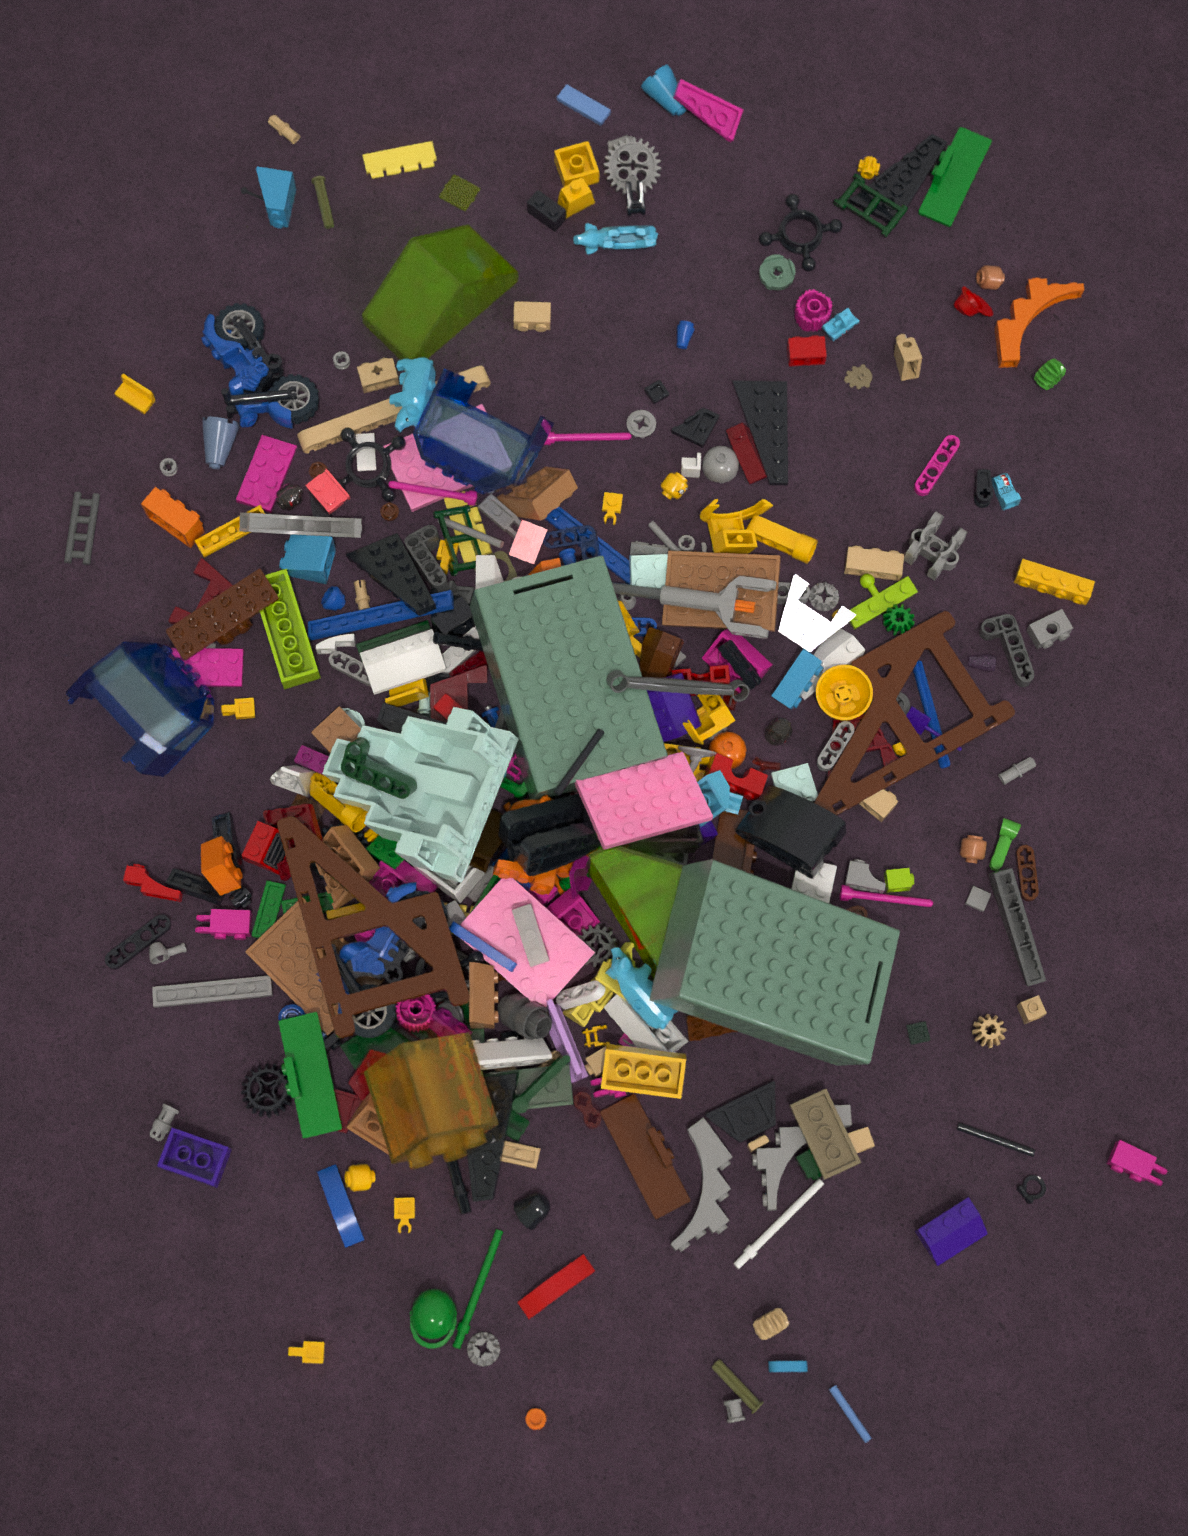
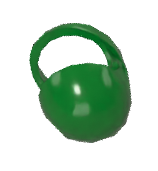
[410,1288,457,1348]

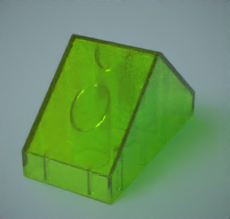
[362,224,518,360]
[588,846,684,979]

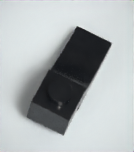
[212,812,243,871]

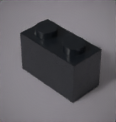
[527,190,566,232]

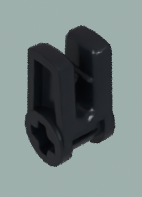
[625,180,646,216]
[974,469,993,508]

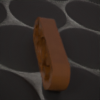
[1015,845,1039,901]

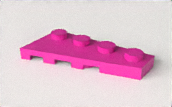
[673,80,743,142]

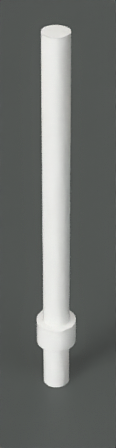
[733,1179,824,1269]

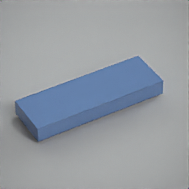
[557,84,611,126]

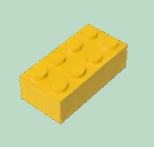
[601,1044,686,1099]

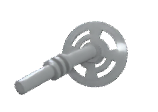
[678,746,716,773]

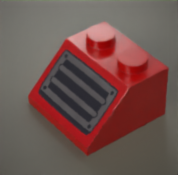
[241,821,288,875]

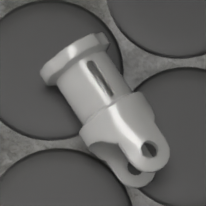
[150,1104,179,1141]

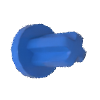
[481,705,499,728]

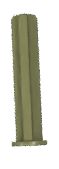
[311,176,334,229]
[712,1360,764,1414]

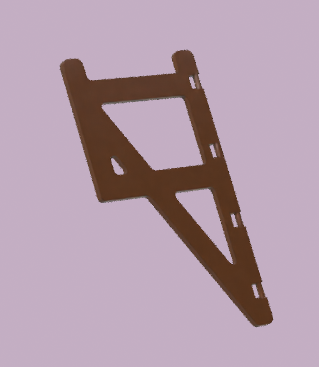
[814,611,1015,815]
[277,816,470,1038]

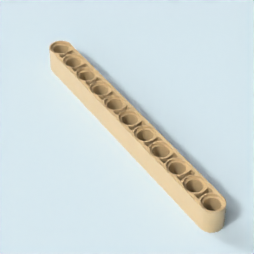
[297,366,491,454]

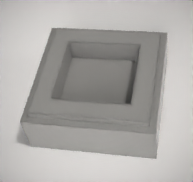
[965,886,991,912]

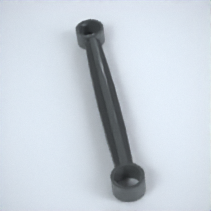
[606,670,750,702]

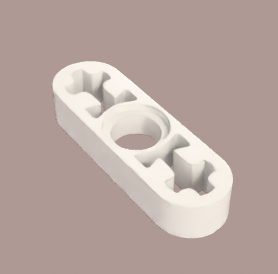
[556,980,605,1009]

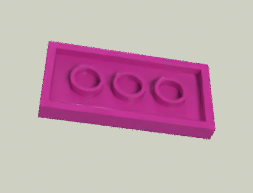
[236,435,297,513]
[165,648,244,687]

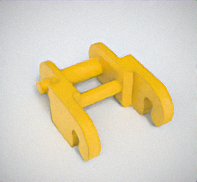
[582,1025,610,1048]

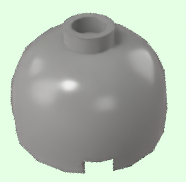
[702,446,739,483]

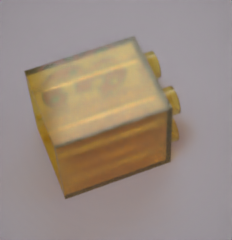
[364,1032,499,1169]

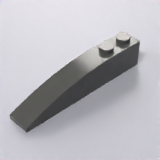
[988,868,1046,987]

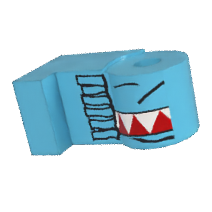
[991,473,1021,510]

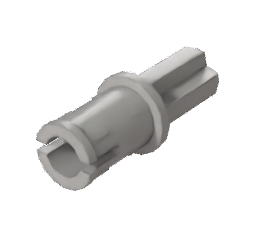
[998,757,1036,785]

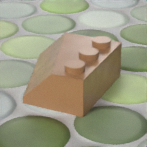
[497,467,578,521]
[315,825,380,910]

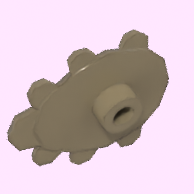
[844,364,872,390]

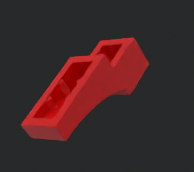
[123,864,183,902]

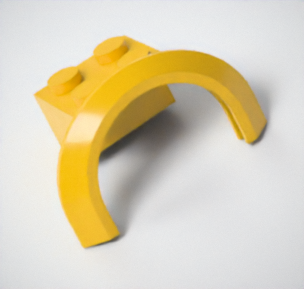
[700,499,773,554]
[682,694,735,745]

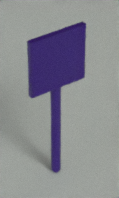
[906,706,962,751]

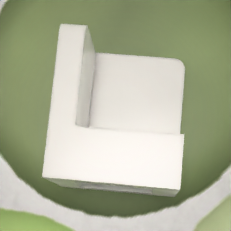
[681,453,701,478]

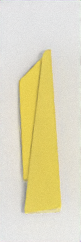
[562,942,635,1027]

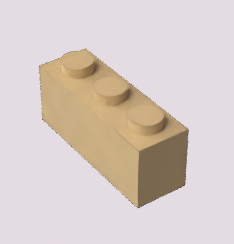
[844,546,904,581]

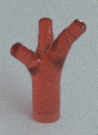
[752,757,780,772]

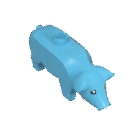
[573,223,658,254]
[389,357,436,433]
[605,948,678,1030]

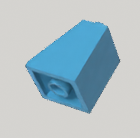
[256,167,296,228]
[279,535,336,584]

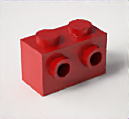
[787,335,827,366]

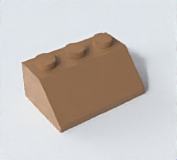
[469,962,498,1029]
[347,1089,423,1159]

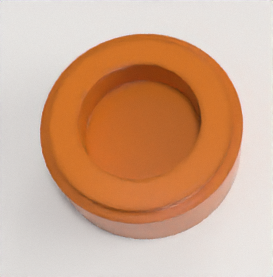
[526,1408,546,1430]

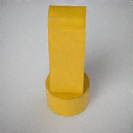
[746,515,818,564]
[309,773,368,832]

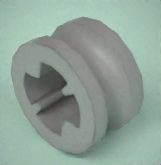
[333,351,350,370]
[160,458,178,476]
[678,535,695,552]

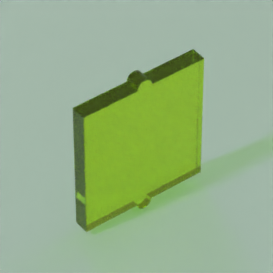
[439,174,481,212]

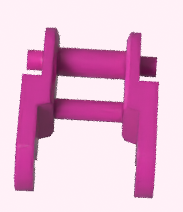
[507,754,522,781]

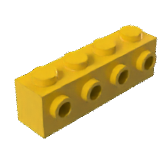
[1014,559,1095,605]

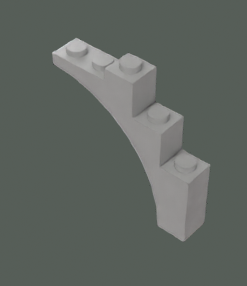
[239,513,362,538]
[752,1105,852,1211]
[670,1118,732,1252]

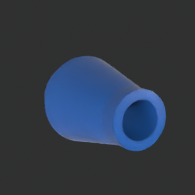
[676,321,695,349]

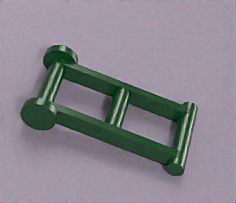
[833,173,908,238]
[433,505,481,577]
[512,1054,571,1113]

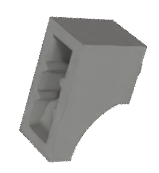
[844,859,886,894]

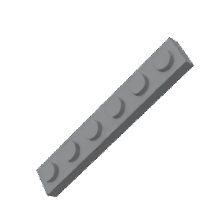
[152,976,273,1008]

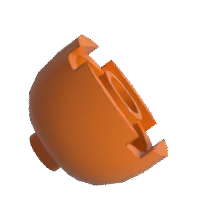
[709,731,747,770]

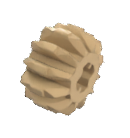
[972,1014,1006,1048]
[753,1308,789,1340]

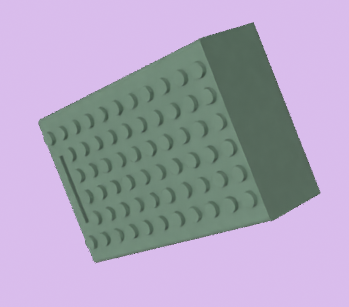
[469,556,668,800]
[649,859,900,1066]

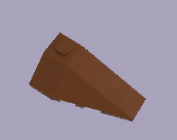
[640,627,684,678]

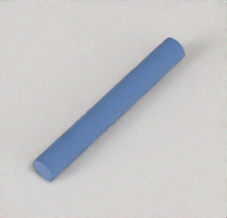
[829,1385,871,1443]

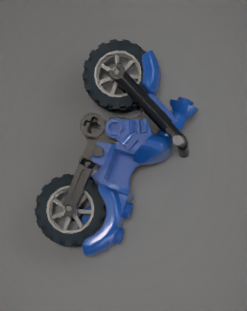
[201,303,319,429]
[315,882,448,1038]

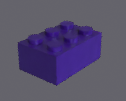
[157,1128,232,1188]

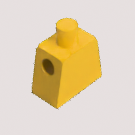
[557,178,595,218]

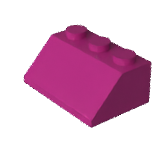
[702,629,772,693]
[369,860,437,900]
[546,888,600,936]

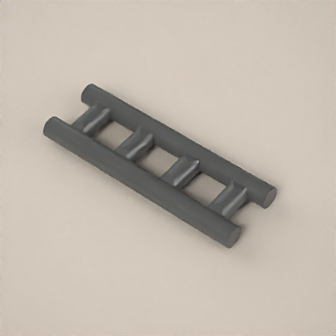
[64,492,100,565]

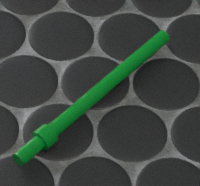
[452,1229,503,1349]

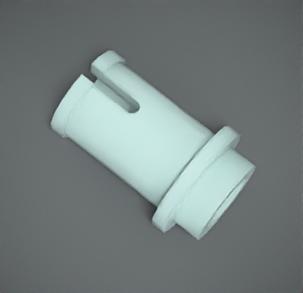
[417,693,431,717]

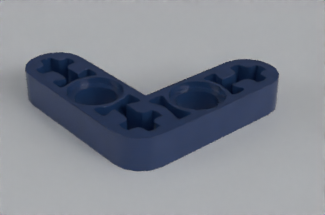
[543,525,601,560]

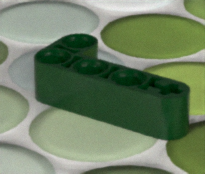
[341,737,417,799]

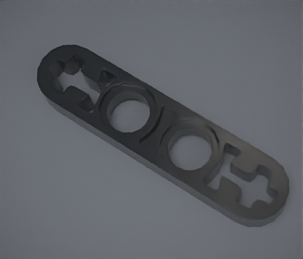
[105,914,171,970]

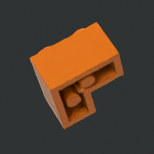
[201,836,243,896]

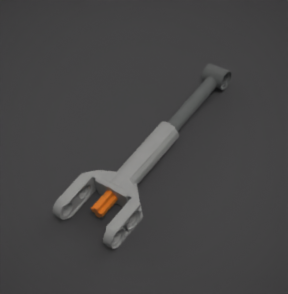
[612,576,777,639]

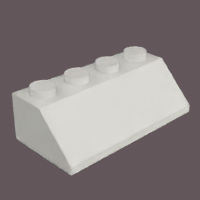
[360,629,447,695]
[604,994,688,1052]
[461,1037,552,1071]

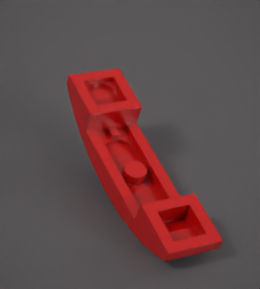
[517,1254,595,1319]

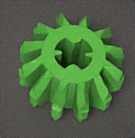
[1034,358,1066,390]

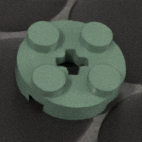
[759,255,796,290]

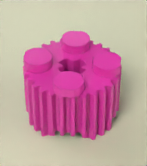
[794,289,833,332]
[396,995,436,1033]

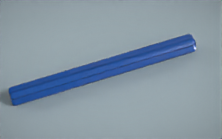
[913,661,950,769]

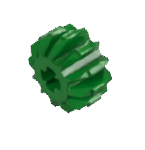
[883,604,915,636]

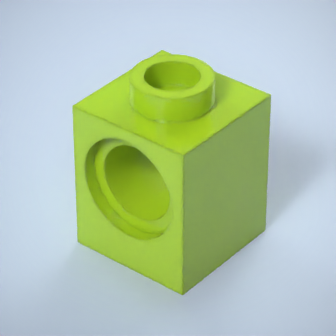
[884,868,914,893]

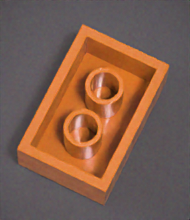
[141,487,205,548]

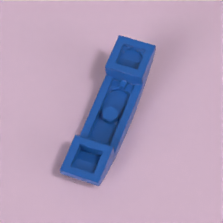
[317,1164,365,1248]

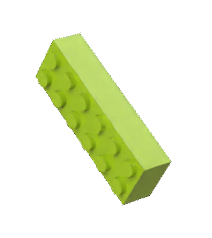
[260,569,321,689]

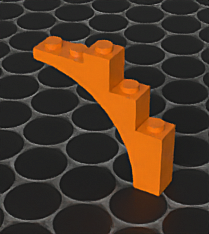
[994,277,1084,368]
[493,848,598,895]

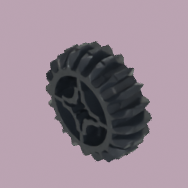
[241,1063,293,1118]

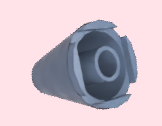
[202,417,240,470]

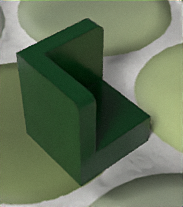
[506,1110,530,1142]

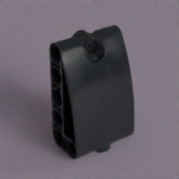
[735,785,847,879]
[498,794,602,876]

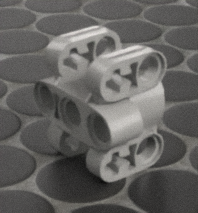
[904,511,968,581]

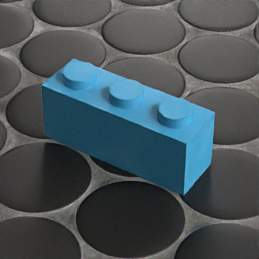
[772,649,824,710]

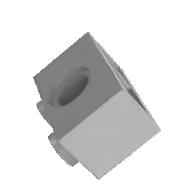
[1026,609,1073,649]

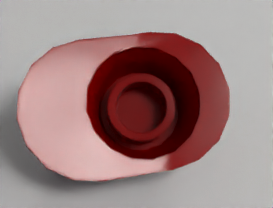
[954,286,993,317]

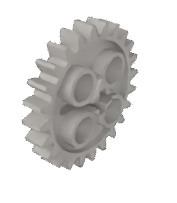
[603,137,661,195]

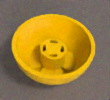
[816,665,873,721]

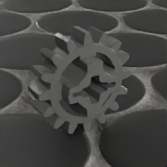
[577,924,617,967]

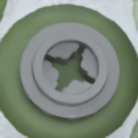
[627,410,656,438]
[809,582,839,611]
[467,1332,500,1366]

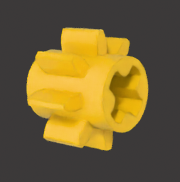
[857,156,880,179]

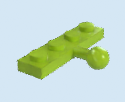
[849,574,918,630]

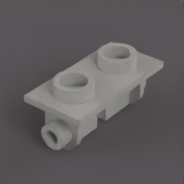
[630,540,669,555]

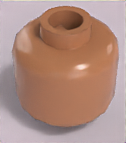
[976,265,1005,290]
[960,835,987,864]

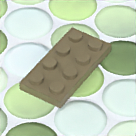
[789,1089,861,1180]

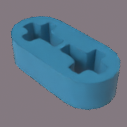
[768,1361,808,1372]

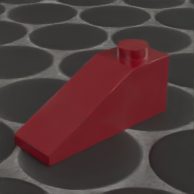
[726,422,767,484]

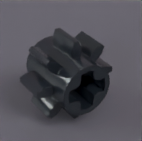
[228,885,252,909]

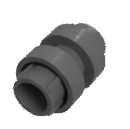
[497,993,552,1040]

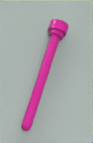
[543,430,631,445]
[388,481,478,506]
[839,885,933,907]

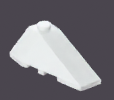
[475,555,504,630]
[801,628,865,700]
[270,765,315,797]

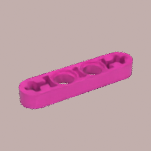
[914,435,960,496]

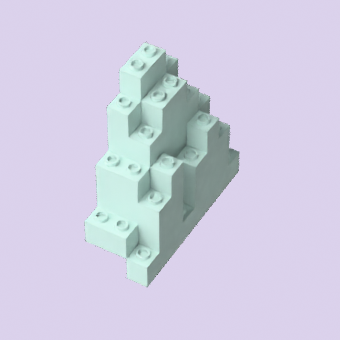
[322,707,519,883]

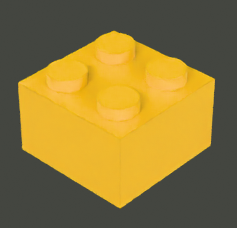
[554,141,599,187]

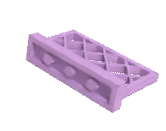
[546,999,588,1084]

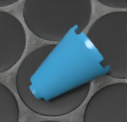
[641,65,687,117]

